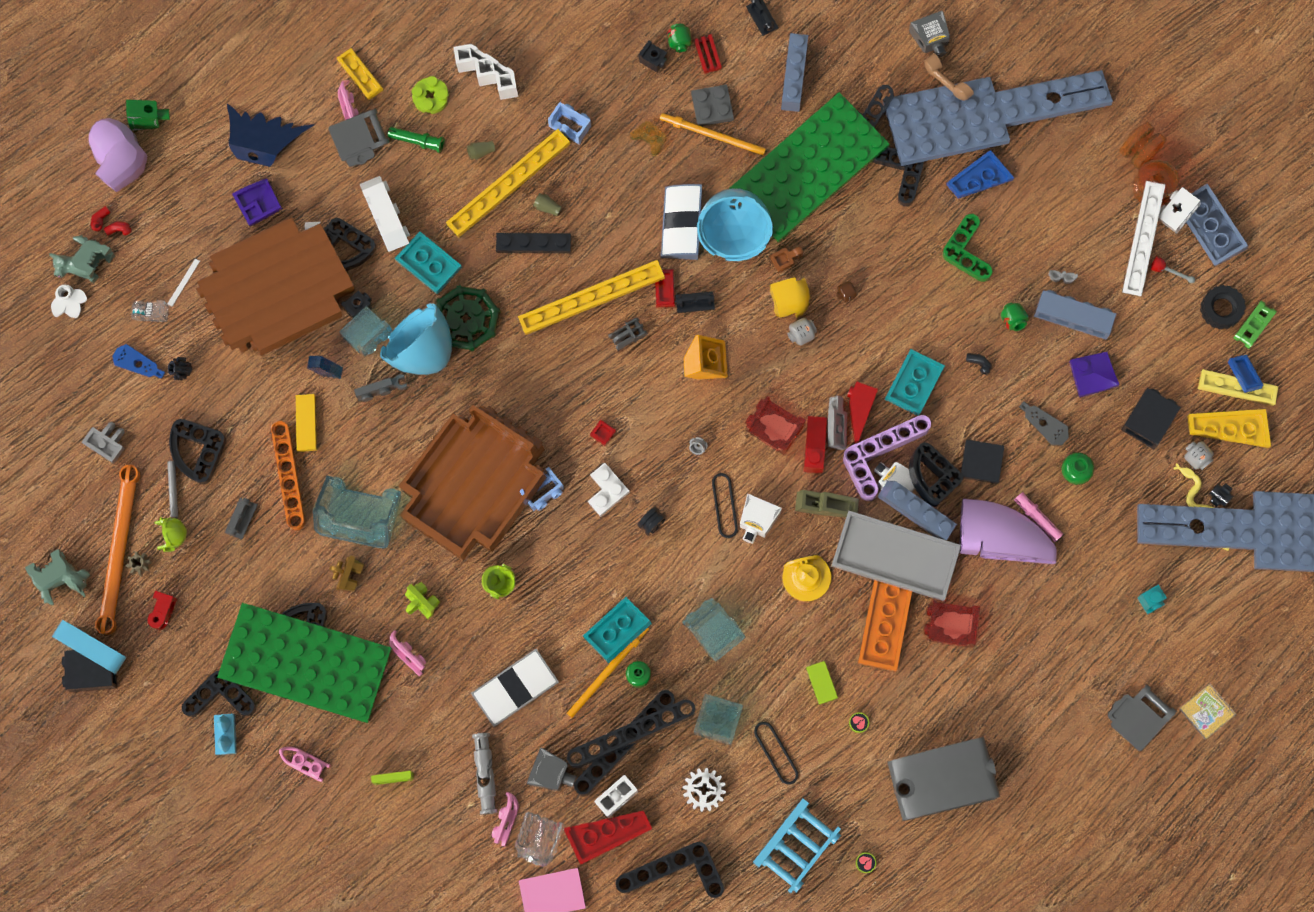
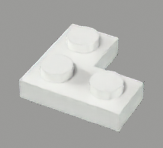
[588,463,630,517]

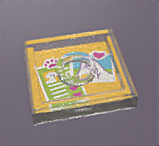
[1179,684,1237,740]

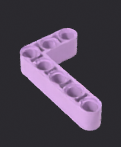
[843,415,931,502]

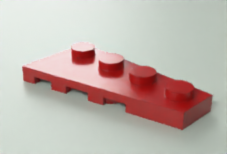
[563,811,652,865]

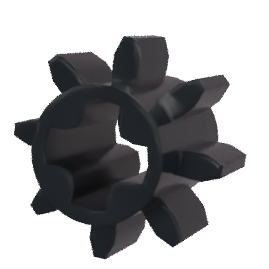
[168,357,192,380]
[1209,483,1233,507]

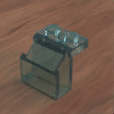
[339,306,392,357]
[682,598,746,662]

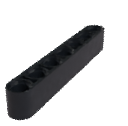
[574,690,675,797]
[567,699,695,768]

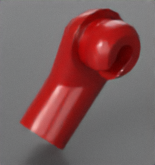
[90,206,111,232]
[103,221,132,236]

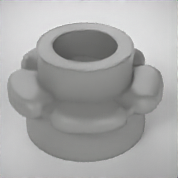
[689,437,708,455]

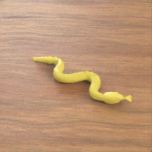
[1174,463,1230,551]

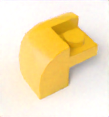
[770,277,810,318]

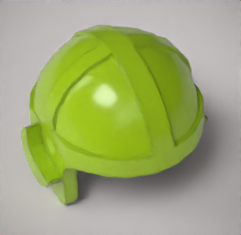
[154,517,187,552]
[482,564,515,600]

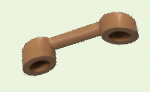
[924,53,974,101]

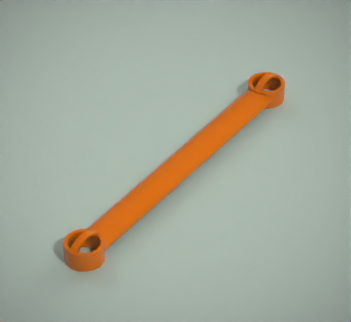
[95,465,140,635]

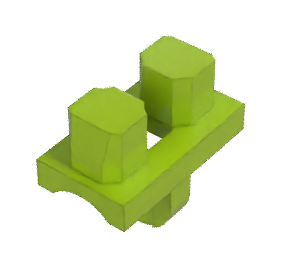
[405,582,440,619]

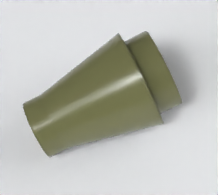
[467,141,495,160]
[533,193,562,216]

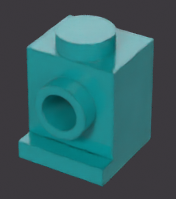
[1138,584,1167,615]

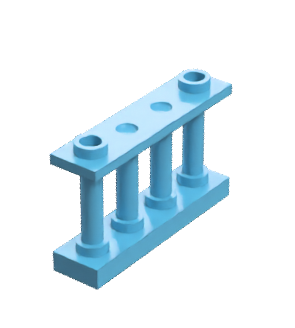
[753,799,841,894]

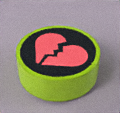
[849,713,869,733]
[856,853,876,873]

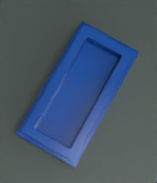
[1228,354,1263,393]

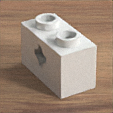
[1158,188,1201,234]
[594,775,638,818]

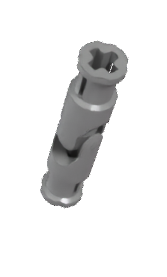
[472,733,498,815]

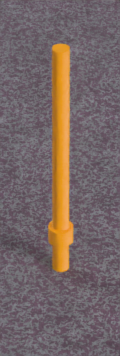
[660,113,766,156]
[566,628,649,718]

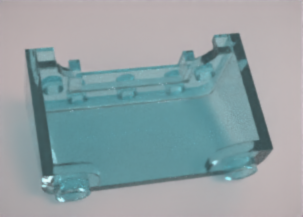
[313,476,401,548]

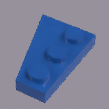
[946,150,1014,199]

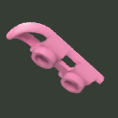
[338,80,359,120]
[389,630,426,677]
[279,747,331,782]
[492,792,519,847]

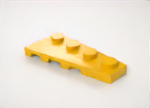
[1187,409,1271,448]

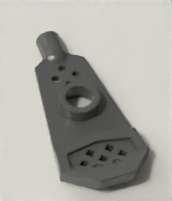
[1019,401,1069,446]

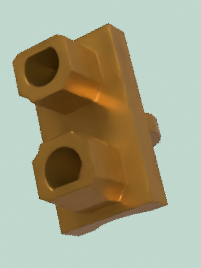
[329,555,364,591]

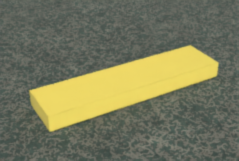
[1198,369,1279,406]

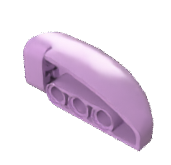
[959,499,1057,564]

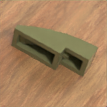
[795,490,859,517]

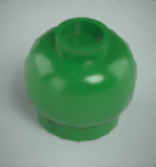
[1061,452,1095,485]

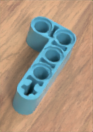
[52,620,127,674]

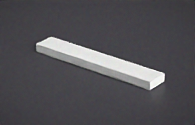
[1122,181,1165,296]

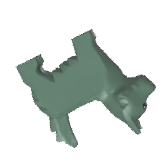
[49,235,115,283]
[25,549,90,605]

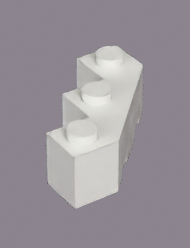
[453,44,518,100]
[360,176,410,252]

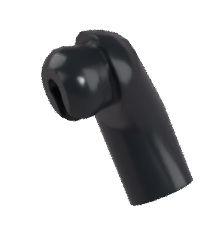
[966,353,992,375]

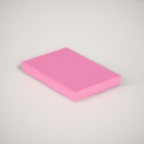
[519,868,586,912]

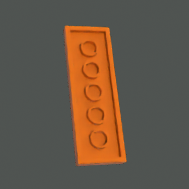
[858,580,912,672]

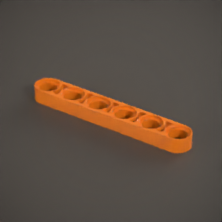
[271,421,305,531]

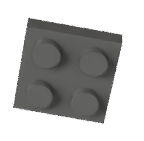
[691,84,734,126]

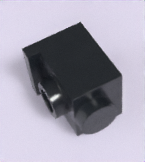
[639,40,668,73]
[341,291,373,322]

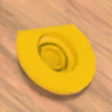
[782,555,831,602]

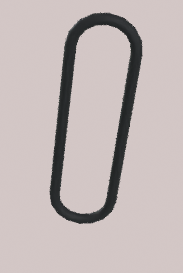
[712,473,738,538]
[754,722,798,785]

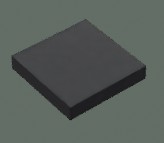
[961,439,1004,484]

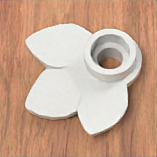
[51,285,87,318]

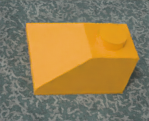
[684,335,728,380]

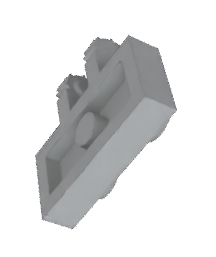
[82,422,125,464]

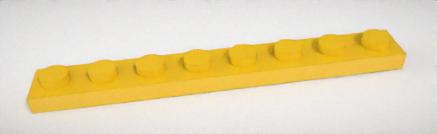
[446,129,570,238]
[518,260,665,335]

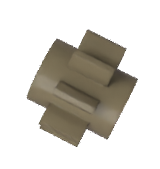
[126,552,152,577]

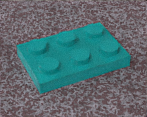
[395,231,462,295]
[885,349,945,416]
[583,597,652,663]

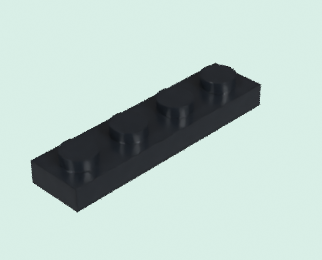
[496,233,571,254]

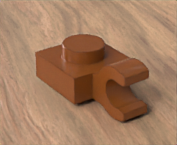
[769,246,804,273]

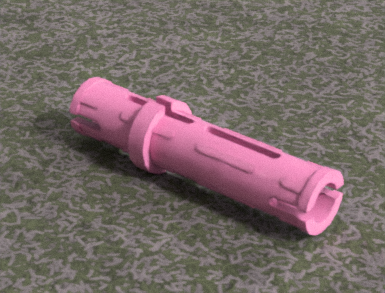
[1014,492,1063,542]

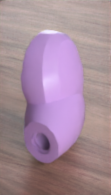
[89,118,148,192]

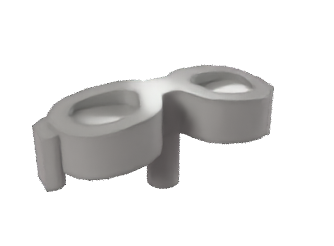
[1048,270,1078,284]

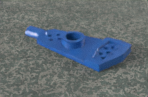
[112,344,165,379]

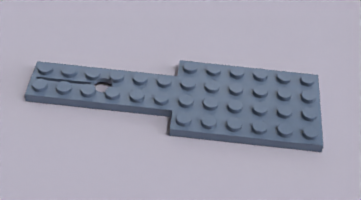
[883,70,1113,166]
[1137,491,1314,572]

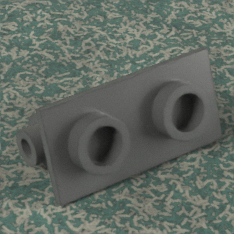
[225,498,258,539]

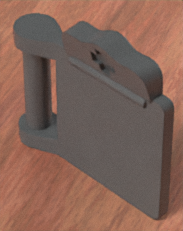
[328,108,390,167]
[1107,684,1177,751]

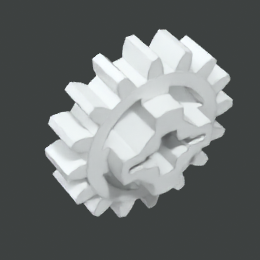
[683,768,726,812]

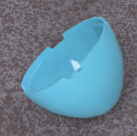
[697,189,772,261]
[380,303,452,375]

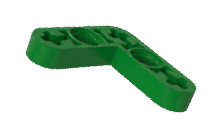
[942,214,992,282]

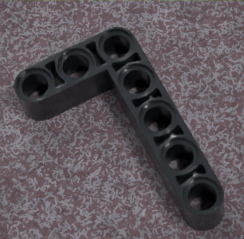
[615,842,724,899]

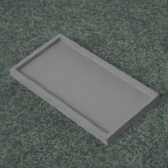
[831,510,961,601]

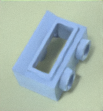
[548,102,591,145]
[520,467,564,511]

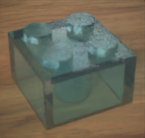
[694,694,743,746]

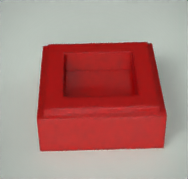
[590,420,616,446]

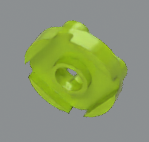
[412,76,449,114]

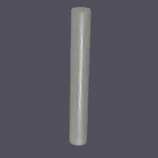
[167,461,178,518]

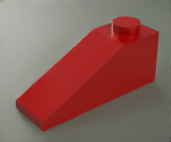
[847,381,878,444]
[803,416,827,474]

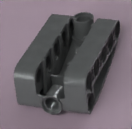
[887,737,1000,821]

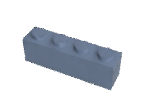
[781,33,808,112]
[1034,290,1116,340]
[877,481,957,540]

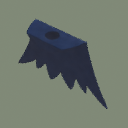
[227,104,314,167]

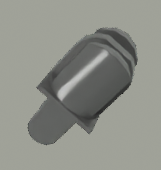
[608,317,648,351]

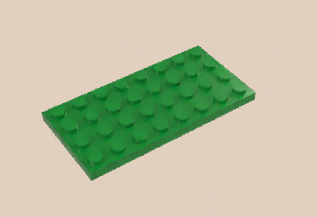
[729,92,889,243]
[217,602,392,723]

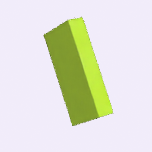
[806,661,838,705]
[371,771,414,785]

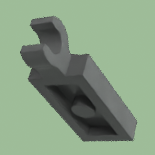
[354,374,408,402]

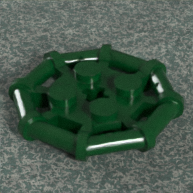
[435,285,501,352]

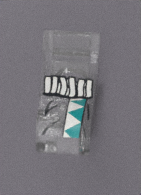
[131,300,169,322]

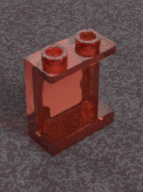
[745,396,806,455]
[924,600,980,648]

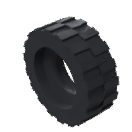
[1200,285,1246,330]

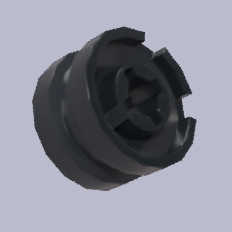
[637,506,667,536]

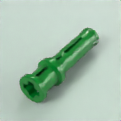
[388,126,445,153]

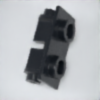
[746,0,779,36]
[676,291,715,313]

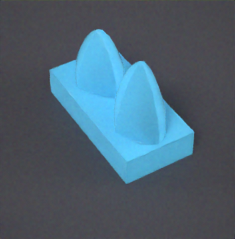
[214,713,237,755]

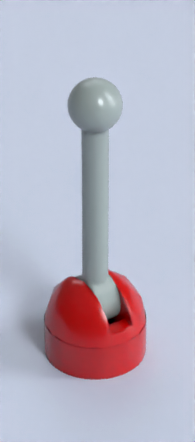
[1150,256,1195,284]

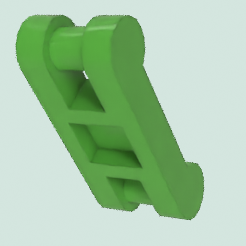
[1233,300,1277,349]

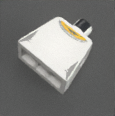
[874,462,915,492]
[740,494,782,544]

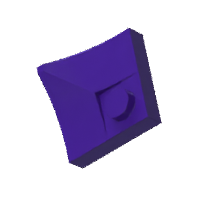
[232,179,283,227]
[1069,352,1119,398]

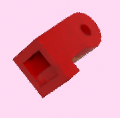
[147,591,178,630]

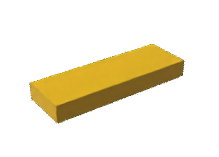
[337,48,383,100]
[295,394,317,452]

